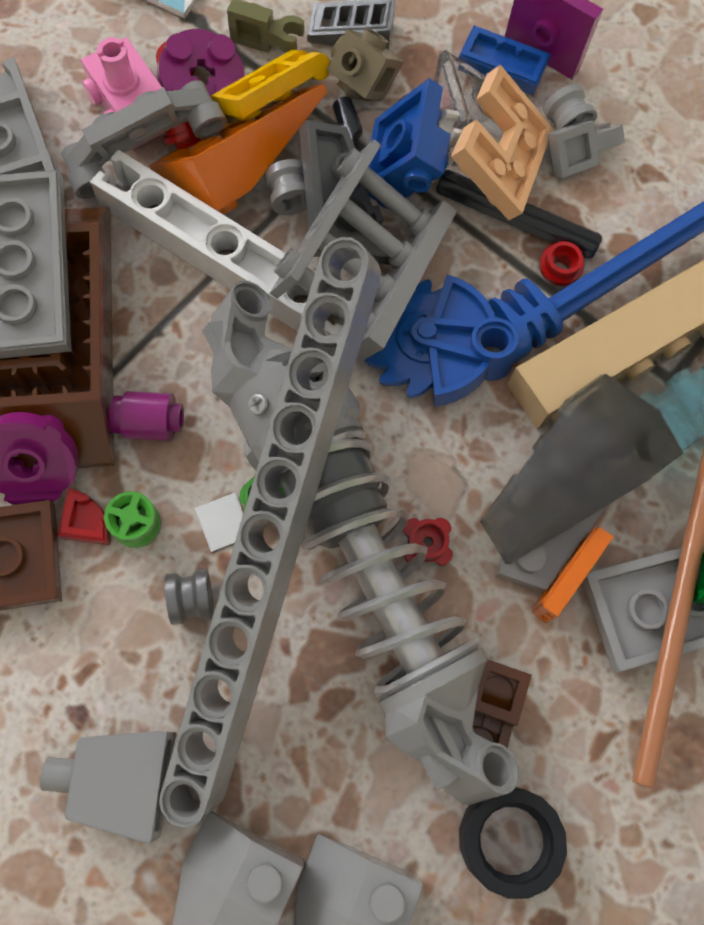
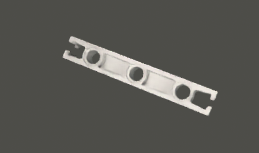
[90,150,343,336]

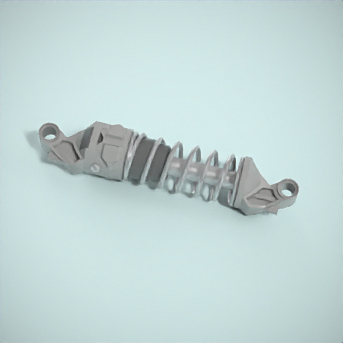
[202,281,519,805]

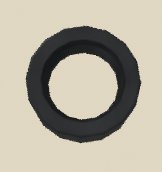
[459,787,567,899]

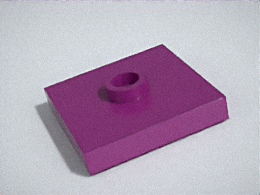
[504,0,603,80]

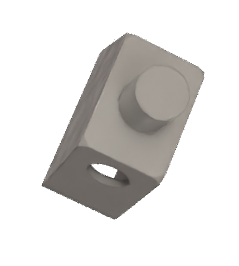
[40,731,175,843]

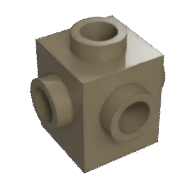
[327,28,404,100]

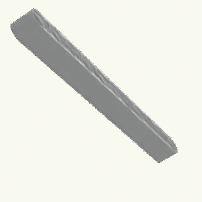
[159,237,381,828]

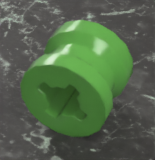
[104,491,161,548]

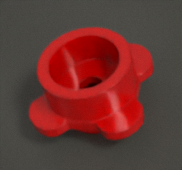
[403,518,453,566]

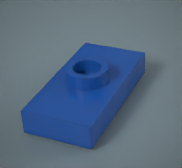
[457,25,551,96]

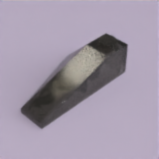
[480,374,683,564]

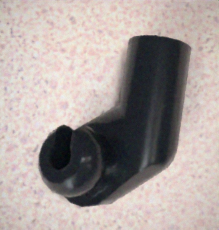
[332,96,363,145]

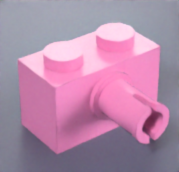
[80,37,165,150]

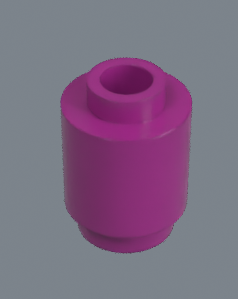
[109,391,184,441]

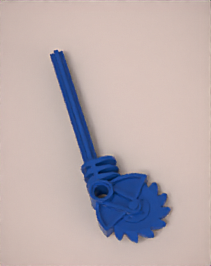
[363,201,704,407]

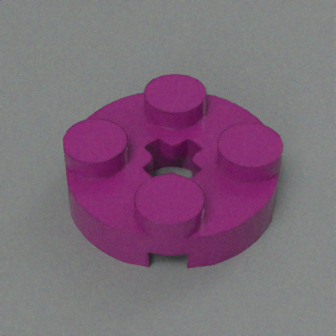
[157,29,245,99]
[0,412,79,505]

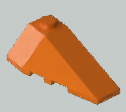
[149,83,327,214]

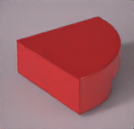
[57,488,111,546]

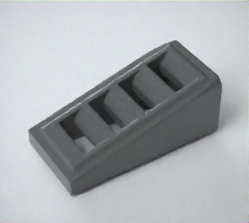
[307,0,396,50]

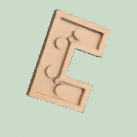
[451,65,553,220]

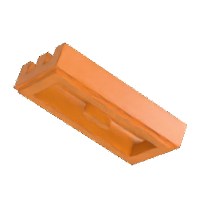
[532,526,613,623]

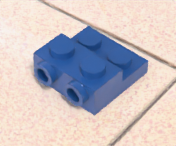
[366,78,451,209]

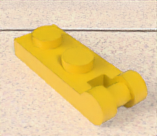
[211,49,330,120]

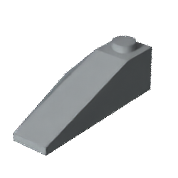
[172,811,304,925]
[294,833,423,925]

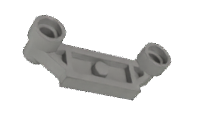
[61,80,227,198]

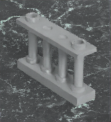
[270,139,457,362]

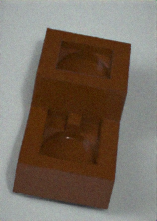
[473,659,532,748]

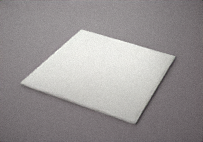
[195,493,243,552]

